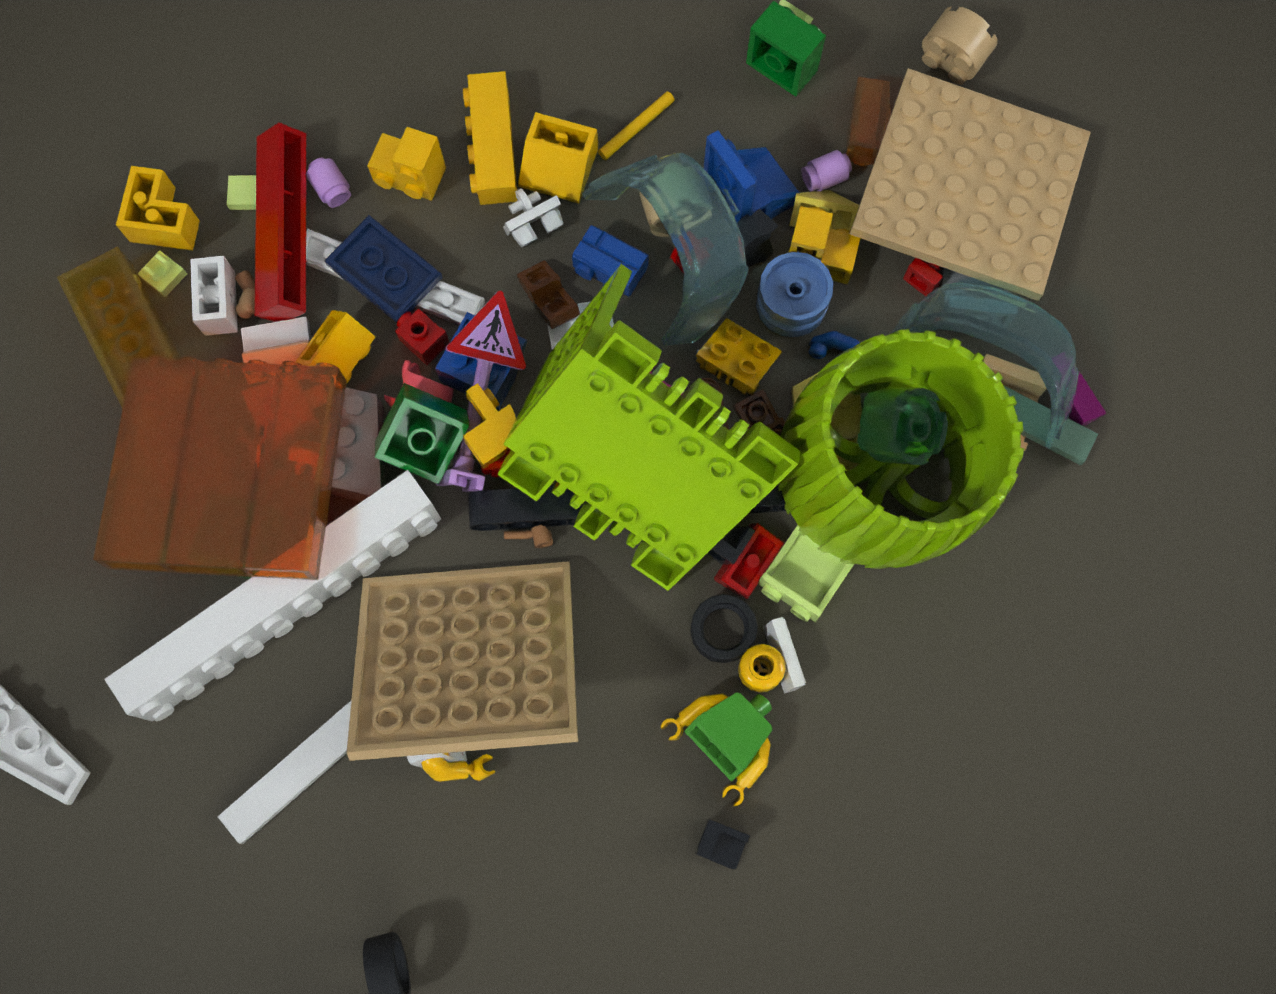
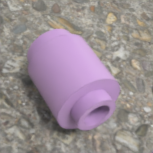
[801,150,852,192]
[306,157,351,208]

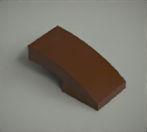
[516,260,580,329]

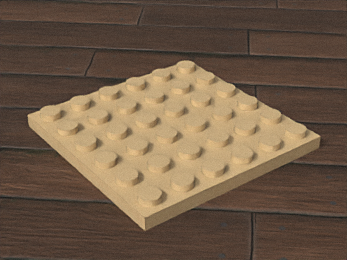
[850,68,1091,301]
[347,562,578,761]

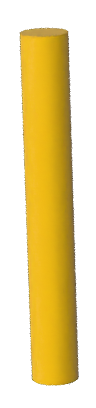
[598,91,675,161]

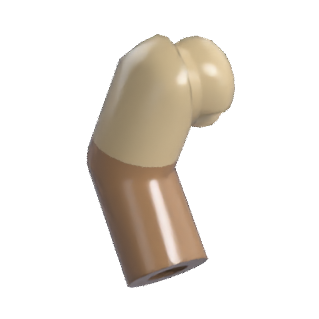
[235,270,255,319]

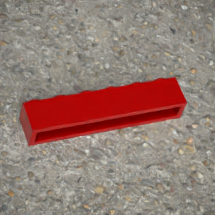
[255,122,306,322]

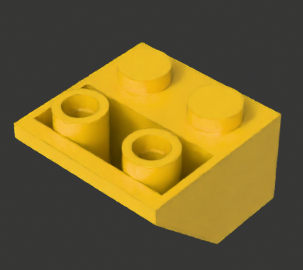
[518,112,598,204]

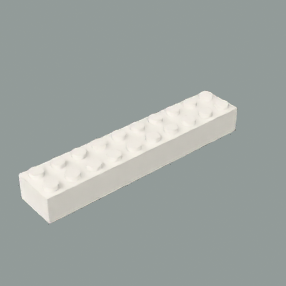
[104,470,441,722]

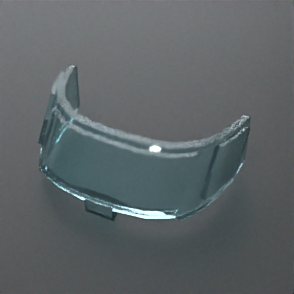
[582,153,749,346]
[891,282,1079,449]

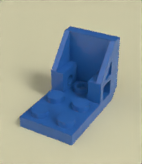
[703,130,799,230]

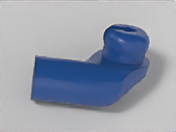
[808,331,859,359]

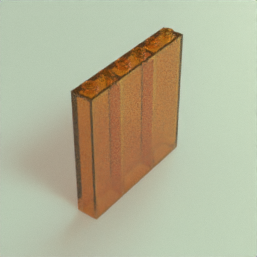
[93,355,347,580]

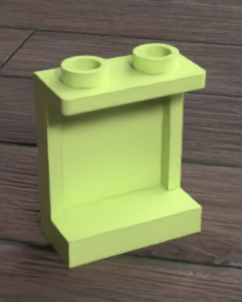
[758,524,854,622]

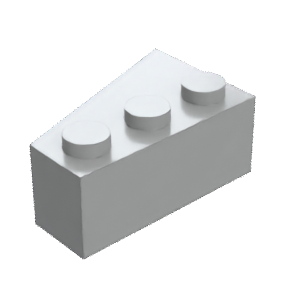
[315,387,387,502]

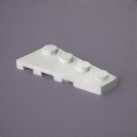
[0,684,91,805]

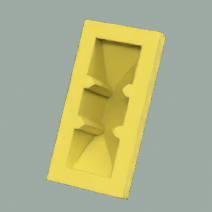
[789,190,859,231]

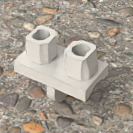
[503,188,564,248]

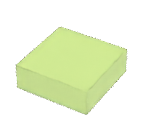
[227,175,256,210]

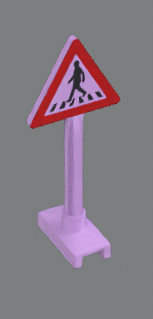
[436,291,526,492]

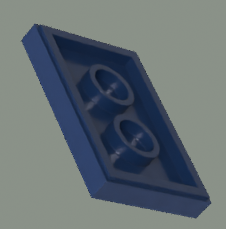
[325,215,443,323]

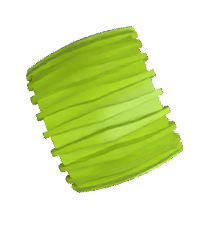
[778,329,1024,569]

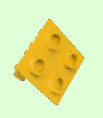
[696,318,782,395]

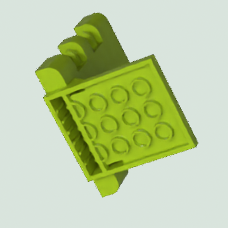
[497,264,801,591]

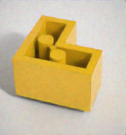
[367,127,446,201]
[116,166,200,251]
[789,206,860,284]

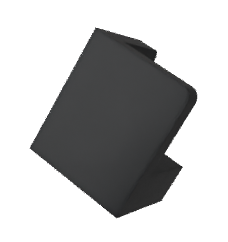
[707,525,755,565]
[695,819,750,870]

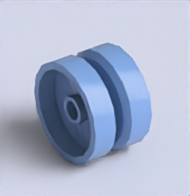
[756,252,833,337]

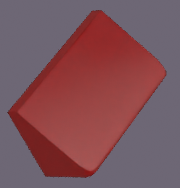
[714,523,784,599]

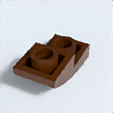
[732,389,785,436]

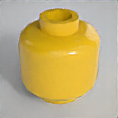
[738,644,786,693]

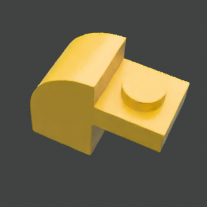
[463,383,516,469]

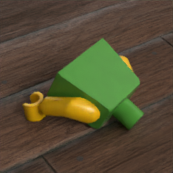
[661,692,772,806]

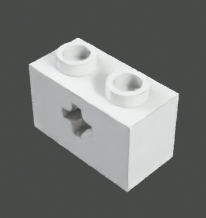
[190,256,238,336]

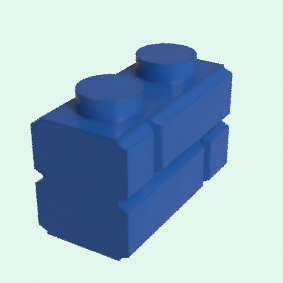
[572,225,649,297]

